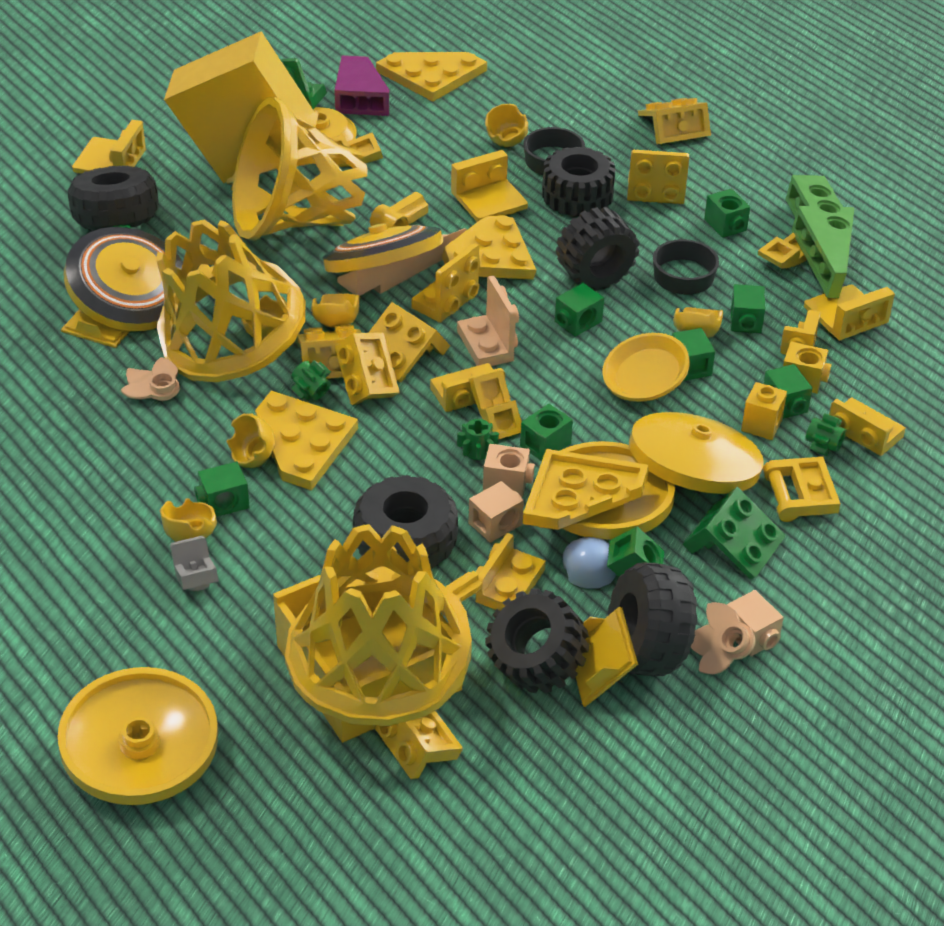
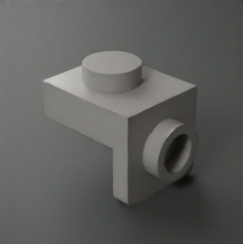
[170,536,219,591]

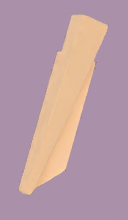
[337,228,467,296]

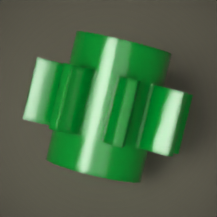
[291,360,331,400]
[805,413,847,456]
[457,419,499,460]

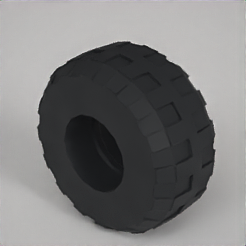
[68,166,159,231]
[353,475,458,569]
[607,562,697,676]

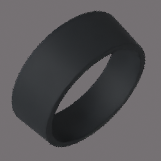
[523,127,585,175]
[653,239,719,295]

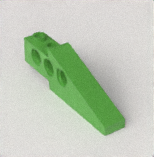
[785,175,854,298]

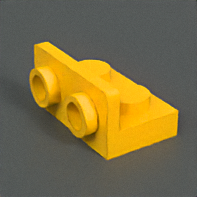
[335,333,400,405]
[430,363,505,412]
[829,397,906,456]
[475,533,546,611]
[375,711,463,779]

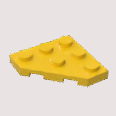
[376,52,487,102]
[442,215,537,280]
[255,391,358,491]
[523,449,648,530]

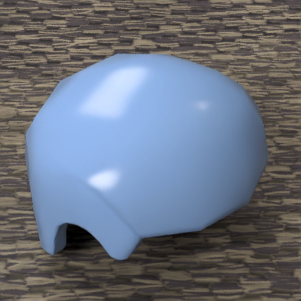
[563,537,616,588]

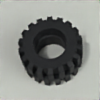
[542,147,616,217]
[556,207,640,291]
[485,589,590,693]

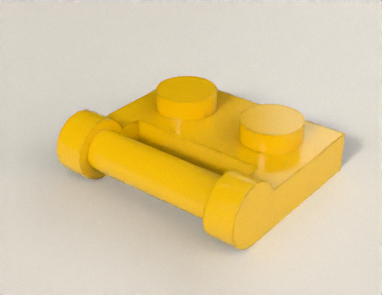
[763,457,841,522]

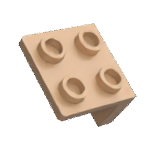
[457,276,519,366]

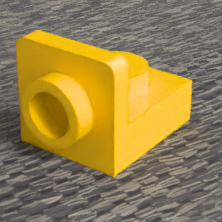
[780,310,820,354]

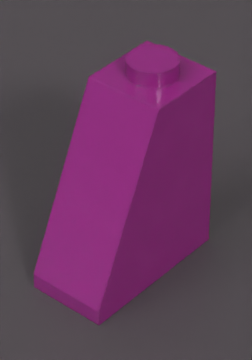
[334,55,390,116]

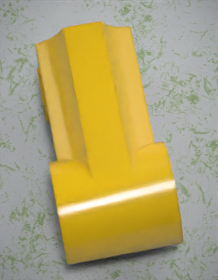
[370,192,428,228]

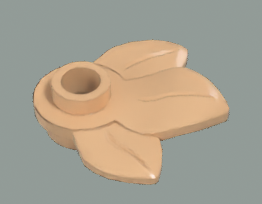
[121,357,180,401]
[691,602,755,674]

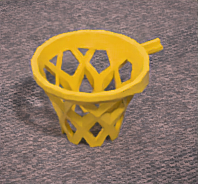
[227,97,367,241]
[156,219,306,382]
[285,524,483,726]

